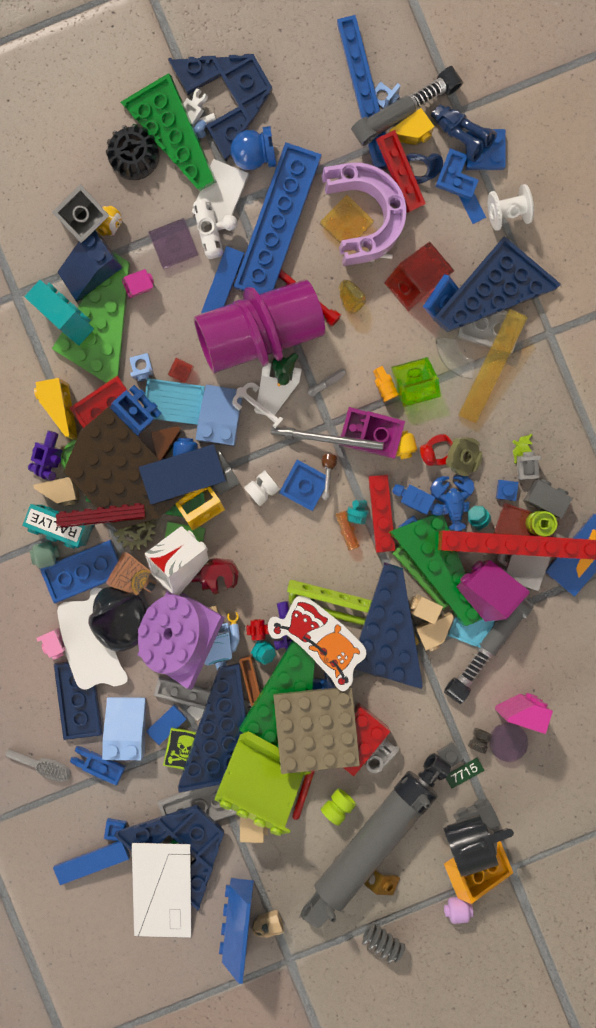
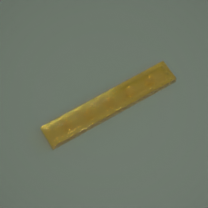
[458,309,528,423]

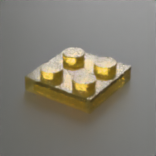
[320,194,374,243]

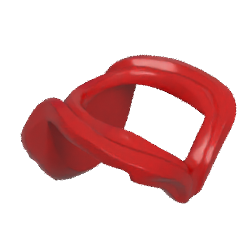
[420,434,453,466]

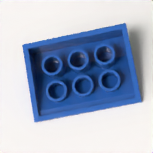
[219,878,254,984]

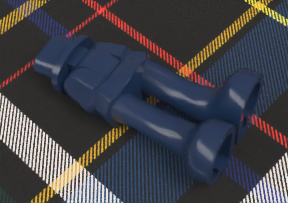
[431,104,497,162]

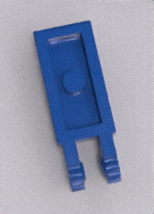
[70,746,126,786]

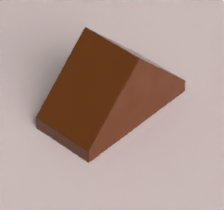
[151,426,183,460]

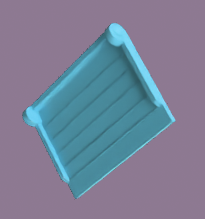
[144,378,205,425]
[448,616,495,648]

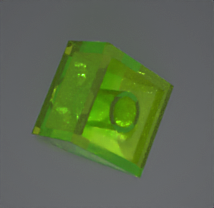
[391,357,441,407]

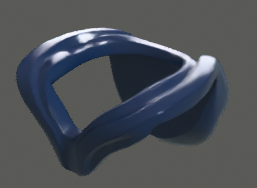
[406,153,443,184]

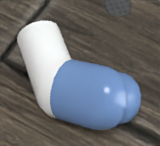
[194,113,216,139]

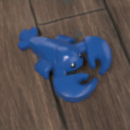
[430,475,475,532]

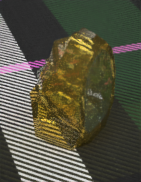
[339,280,366,314]

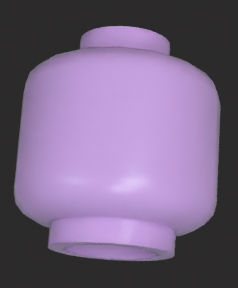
[444,897,473,924]

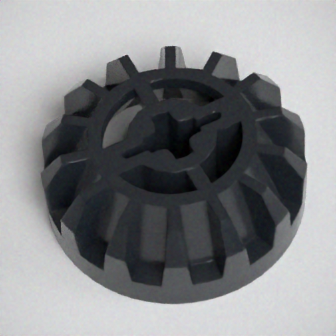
[106,124,160,180]

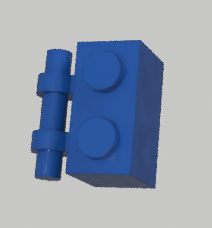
[110,385,162,436]

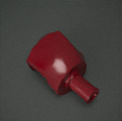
[191,558,239,595]

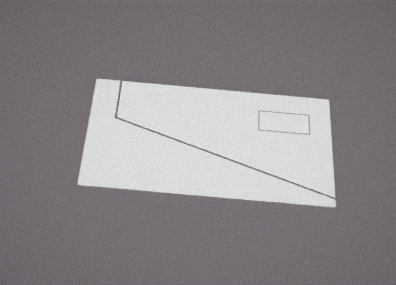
[132,843,191,938]

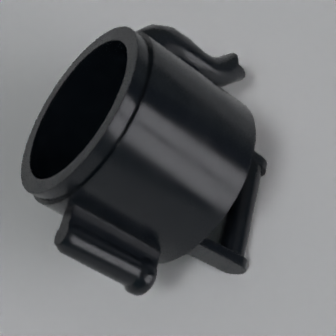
[443,814,514,877]

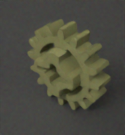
[114,520,156,551]

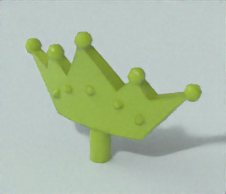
[512,434,532,464]

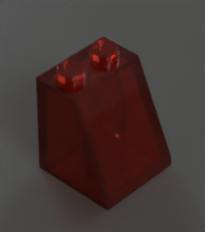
[384,241,455,312]

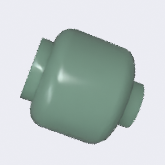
[29,541,59,569]

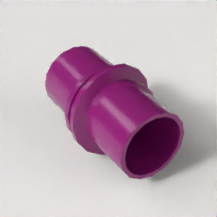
[194,279,325,374]

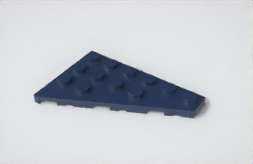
[433,236,561,332]
[354,562,423,689]
[177,663,246,793]

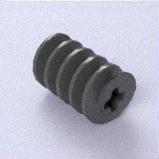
[362,922,405,964]

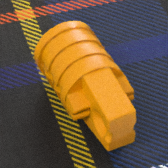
[373,366,399,403]

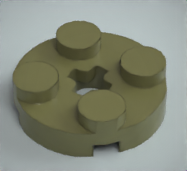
[446,437,483,476]

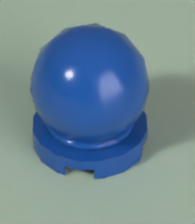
[230,126,276,171]

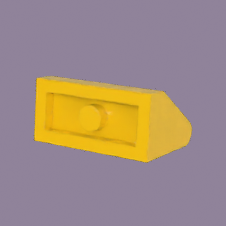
[175,487,225,531]

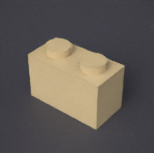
[409,594,443,625]

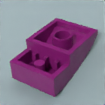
[339,407,405,459]

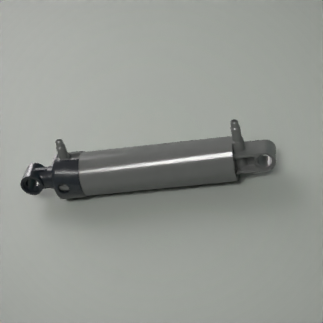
[300,753,451,929]

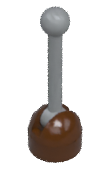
[321,454,337,500]

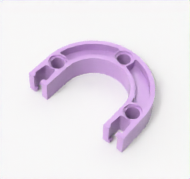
[322,163,406,266]

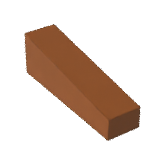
[239,655,261,706]

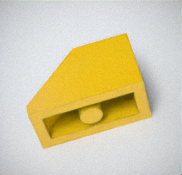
[389,108,434,145]

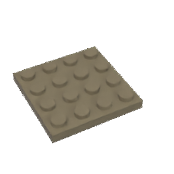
[274,686,360,774]

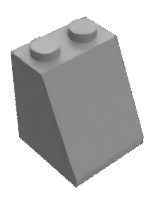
[52,184,109,243]

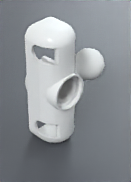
[193,198,238,259]

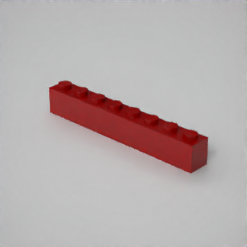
[438,530,596,560]

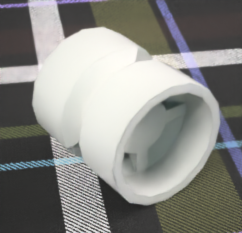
[244,470,280,506]

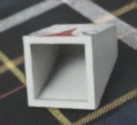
[145,526,209,595]

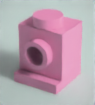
[36,628,66,660]

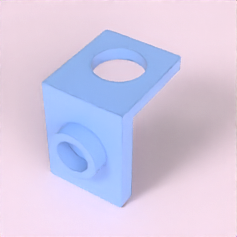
[375,82,401,108]
[129,353,154,381]

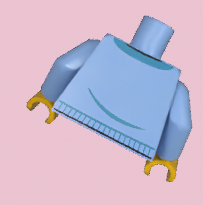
[205,612,240,670]

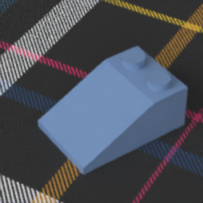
[195,385,243,447]

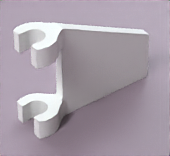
[255,363,302,416]

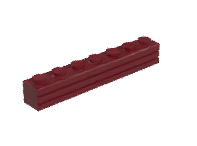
[56,503,146,528]

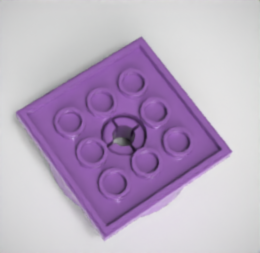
[137,590,225,690]

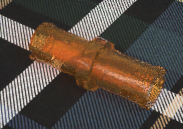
[335,510,360,551]

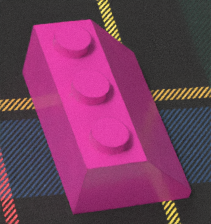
[495,693,553,734]

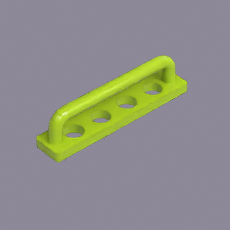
[287,580,371,625]

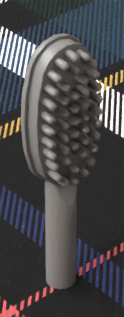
[6,749,71,782]

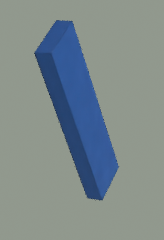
[201,246,244,314]
[53,841,131,885]

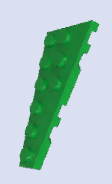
[120,73,217,191]

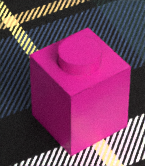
[122,269,154,299]

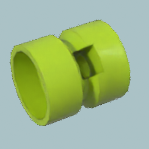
[525,511,557,537]
[320,788,357,826]

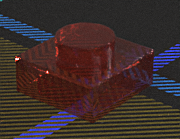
[168,358,194,383]

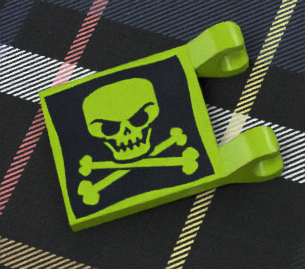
[163,728,196,769]

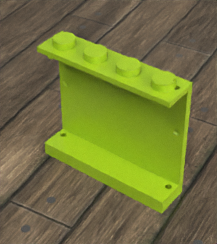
[214,731,311,836]

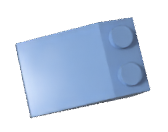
[102,697,146,760]

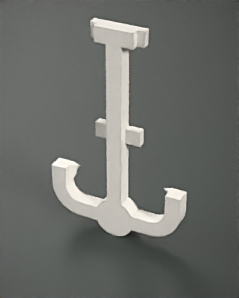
[232,383,283,428]

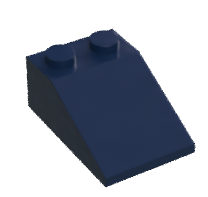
[58,230,123,302]

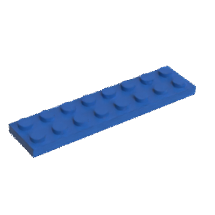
[234,142,322,294]

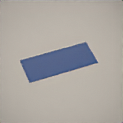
[459,193,486,224]

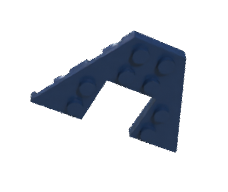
[168,54,273,161]
[114,805,224,911]

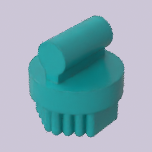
[346,500,369,524]
[468,506,491,531]
[250,640,276,665]

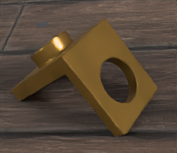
[364,870,400,895]

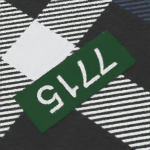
[446,757,485,789]

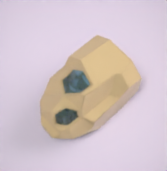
[252,910,284,938]

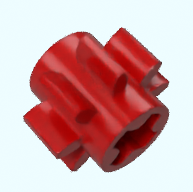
[246,619,269,640]

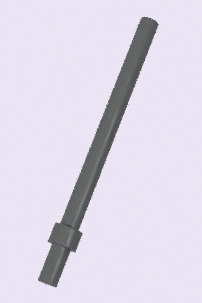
[271,427,384,450]

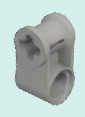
[365,737,399,774]

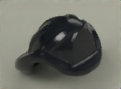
[88,587,147,652]

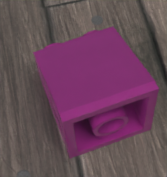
[457,560,530,622]

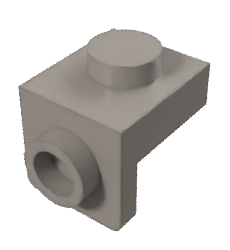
[517,452,541,480]

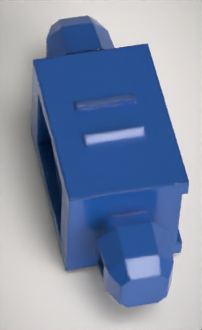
[392,484,444,516]

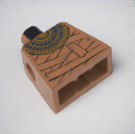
[106,551,156,595]

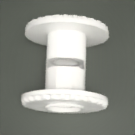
[487,184,534,231]

